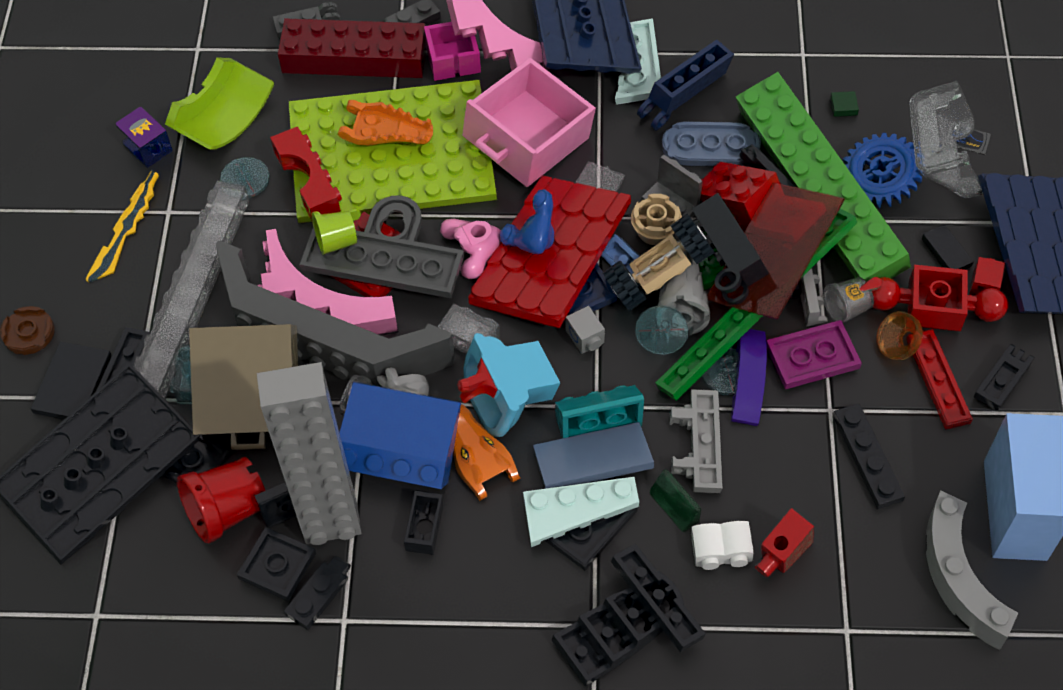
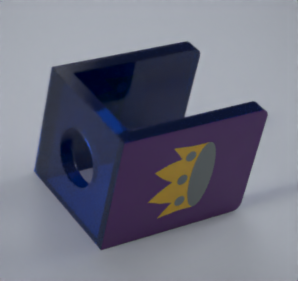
[116,107,173,168]

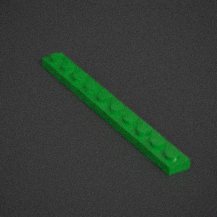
[655,207,857,401]

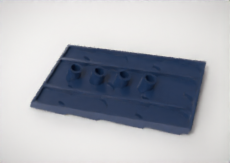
[532,0,642,74]
[978,173,1063,314]

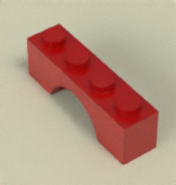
[270,126,342,223]

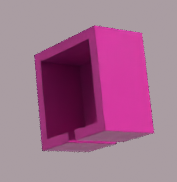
[424,22,481,81]

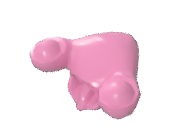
[440,218,501,279]

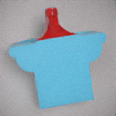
[457,333,560,437]

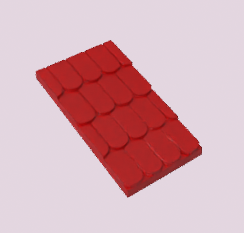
[468,175,631,328]

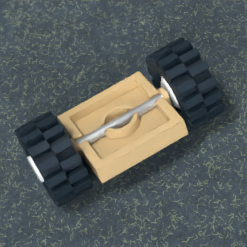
[603,213,715,311]

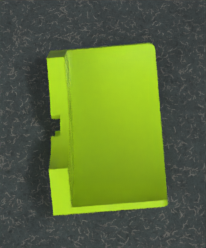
[165,57,274,150]

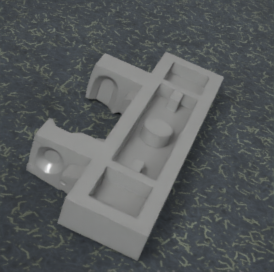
[670,389,722,493]

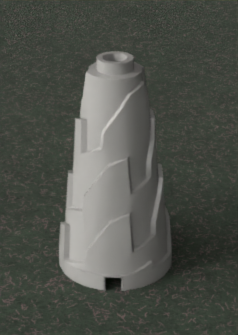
[656,240,710,336]

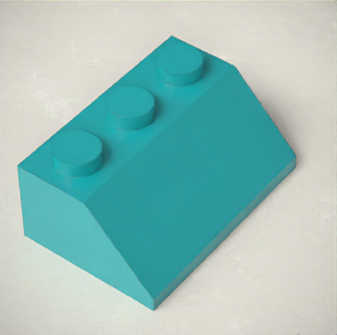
[555,385,644,439]

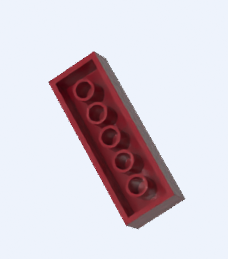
[278,18,426,78]

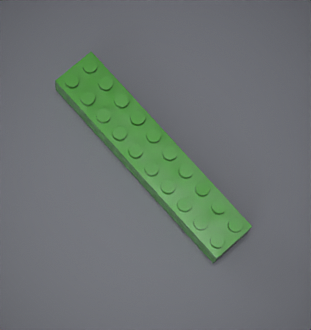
[735,72,911,293]

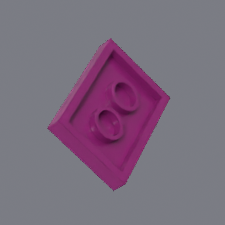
[766,320,862,390]

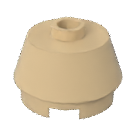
[631,194,682,245]

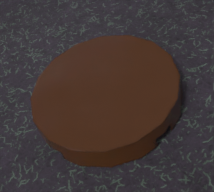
[0,306,55,355]

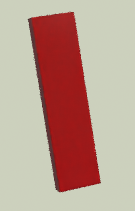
[906,329,973,430]

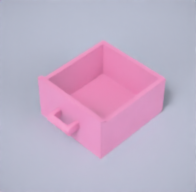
[462,58,596,187]

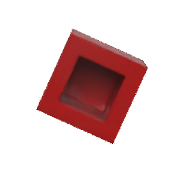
[969,257,1005,296]

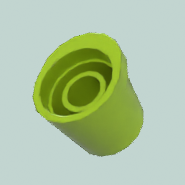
[312,208,361,255]

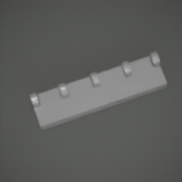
[791,234,828,327]

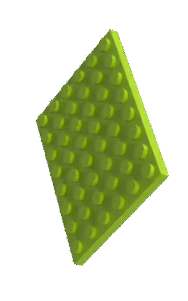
[289,80,497,223]

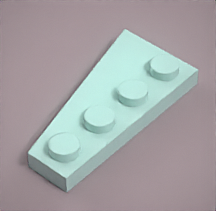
[615,18,661,105]
[523,477,639,547]

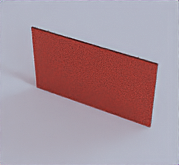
[707,183,845,319]

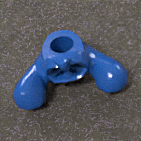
[500,189,554,254]

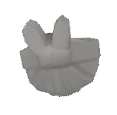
[377,367,429,396]

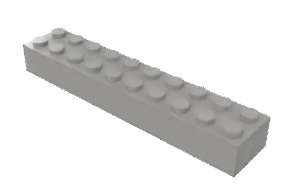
[257,362,362,545]

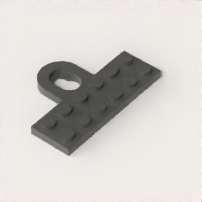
[299,195,464,298]

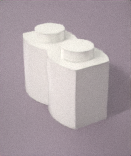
[691,521,754,570]

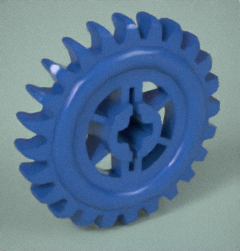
[842,133,924,209]

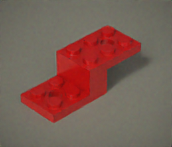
[700,162,827,244]

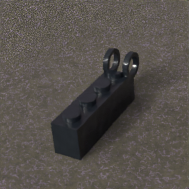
[692,193,769,305]

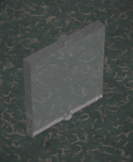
[575,161,625,192]

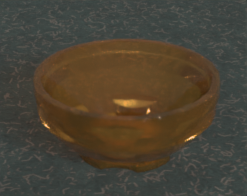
[877,311,923,360]

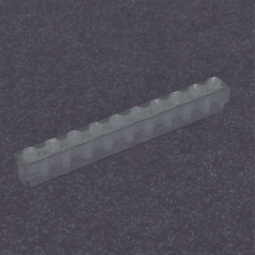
[134,181,249,400]

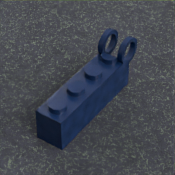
[637,39,734,131]

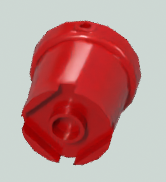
[177,457,265,543]

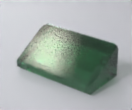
[649,469,702,532]

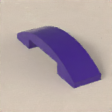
[731,329,767,426]

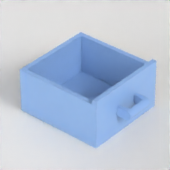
[984,413,1063,561]

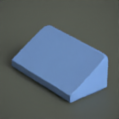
[601,234,640,275]

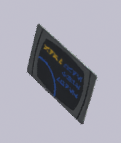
[943,123,991,154]

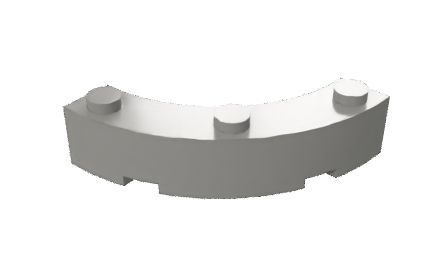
[926,490,1018,650]

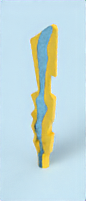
[86,171,159,282]

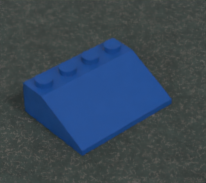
[339,382,461,489]

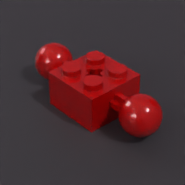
[867,265,1008,331]

